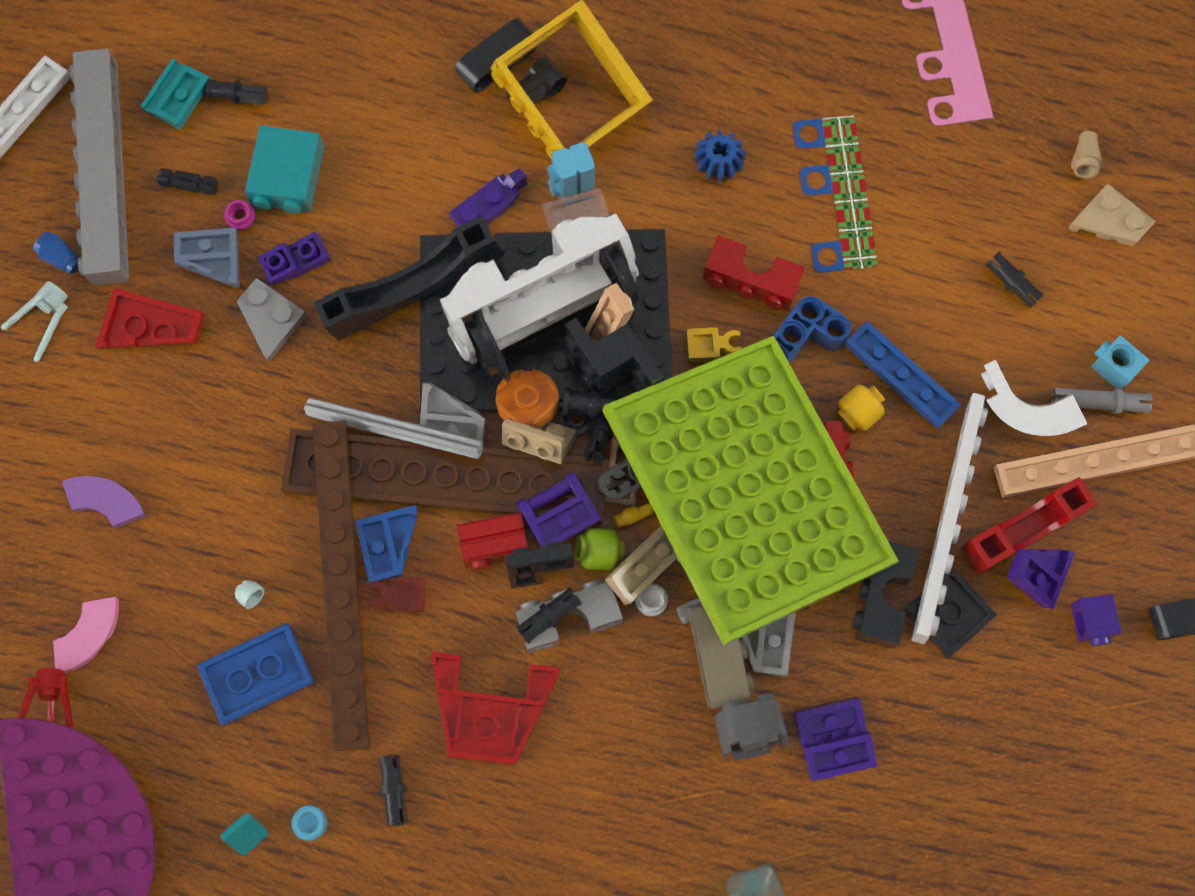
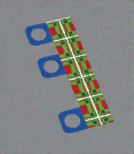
[793,115,878,272]

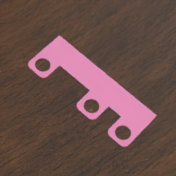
[902,0,993,126]

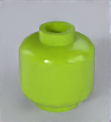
[575,527,625,570]

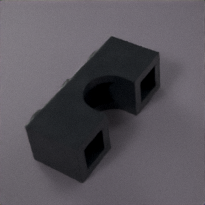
[852,541,918,649]

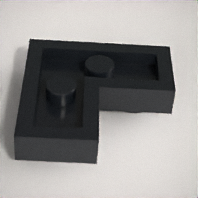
[504,542,574,589]

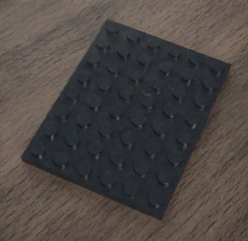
[420,229,672,413]

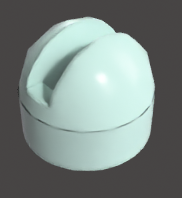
[235,580,265,609]

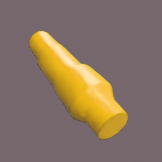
[613,503,654,528]

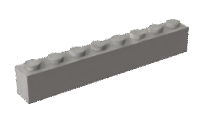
[69,48,129,286]

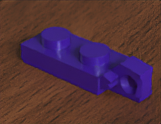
[449,168,528,227]

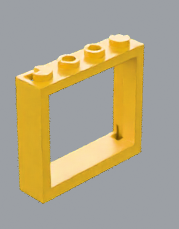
[491,0,653,159]

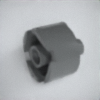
[714,694,789,760]

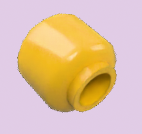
[837,384,885,431]

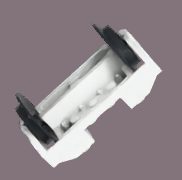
[440,213,639,383]

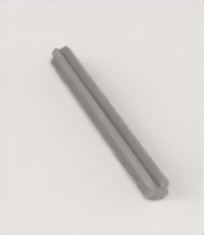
[304,398,484,459]

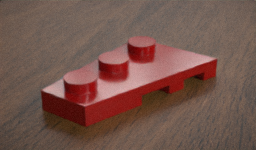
[95,288,206,349]

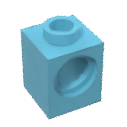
[1091,335,1150,389]

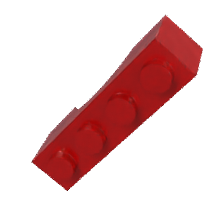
[961,477,1098,575]

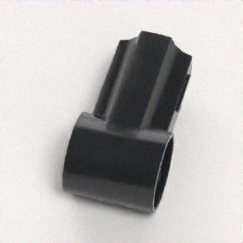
[506,56,568,115]

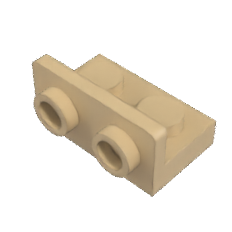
[502,419,576,464]

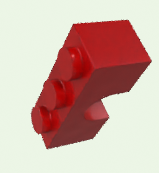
[703,235,806,311]

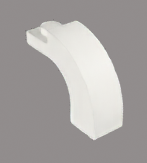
[981,359,1087,436]

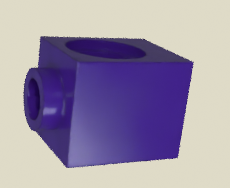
[1071,594,1121,646]

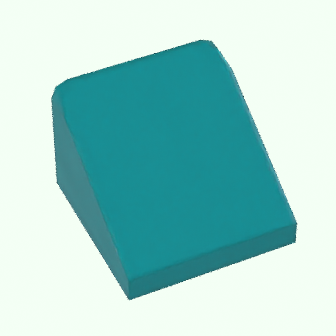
[221,813,268,855]

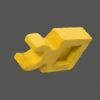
[686,327,742,363]

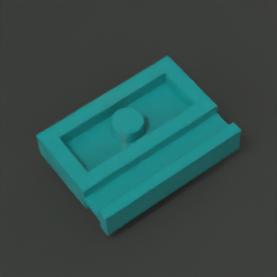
[140,58,210,130]

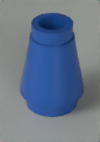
[33,231,79,275]

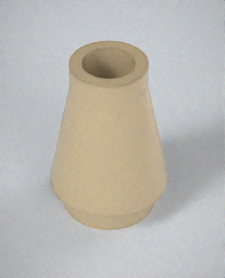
[1071,131,1103,178]

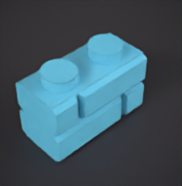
[547,142,595,205]

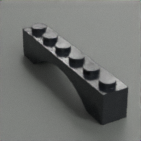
[314,215,504,341]

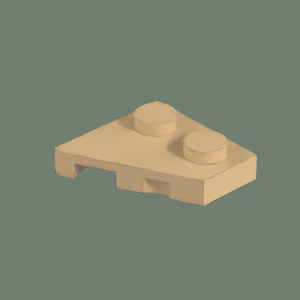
[1068,183,1156,247]

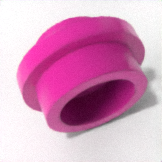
[224,200,256,230]

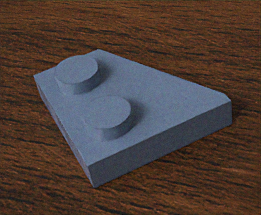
[174,228,240,288]

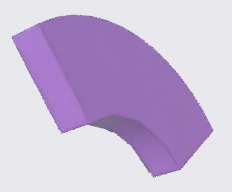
[62,476,146,529]

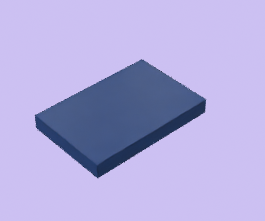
[196,622,315,727]

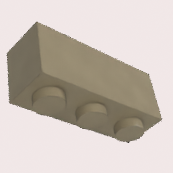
[687,606,754,709]

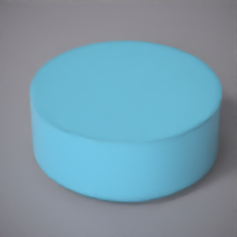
[292,805,328,841]

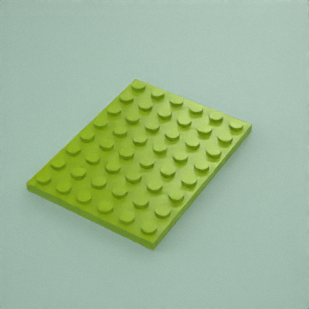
[602,336,899,646]

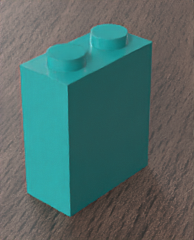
[245,125,325,214]

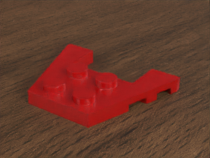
[431,652,560,766]

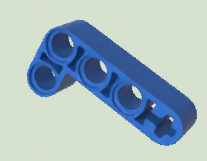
[773,296,851,365]

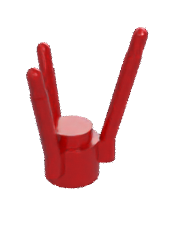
[18,668,74,728]

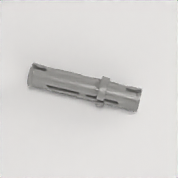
[1051,387,1153,414]

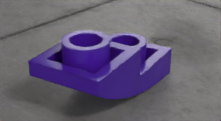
[258,231,332,285]

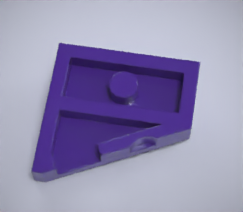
[1007,548,1075,609]

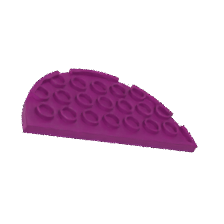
[0,717,156,896]

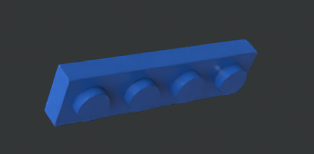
[844,321,961,430]

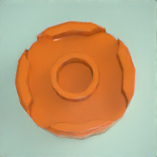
[495,369,560,428]

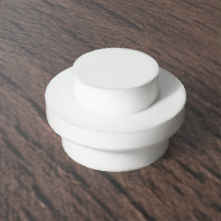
[635,583,668,617]

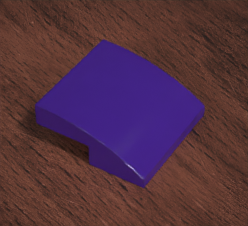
[793,696,877,781]

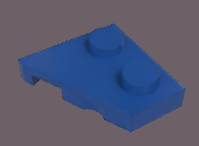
[355,505,418,585]

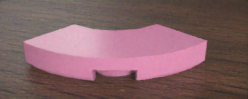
[53,597,119,674]

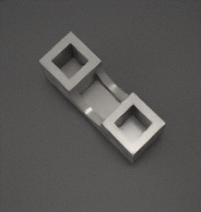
[516,579,623,654]

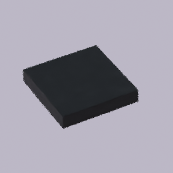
[902,567,997,659]

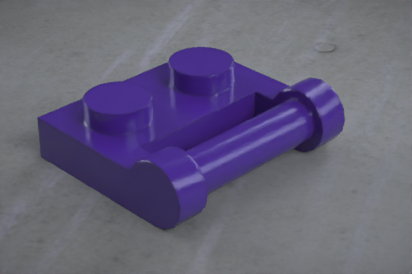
[516,471,601,549]

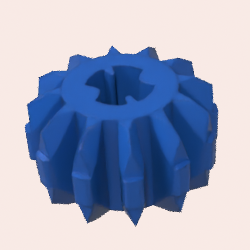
[694,129,746,183]

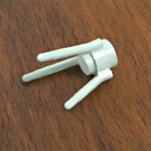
[1,281,68,362]

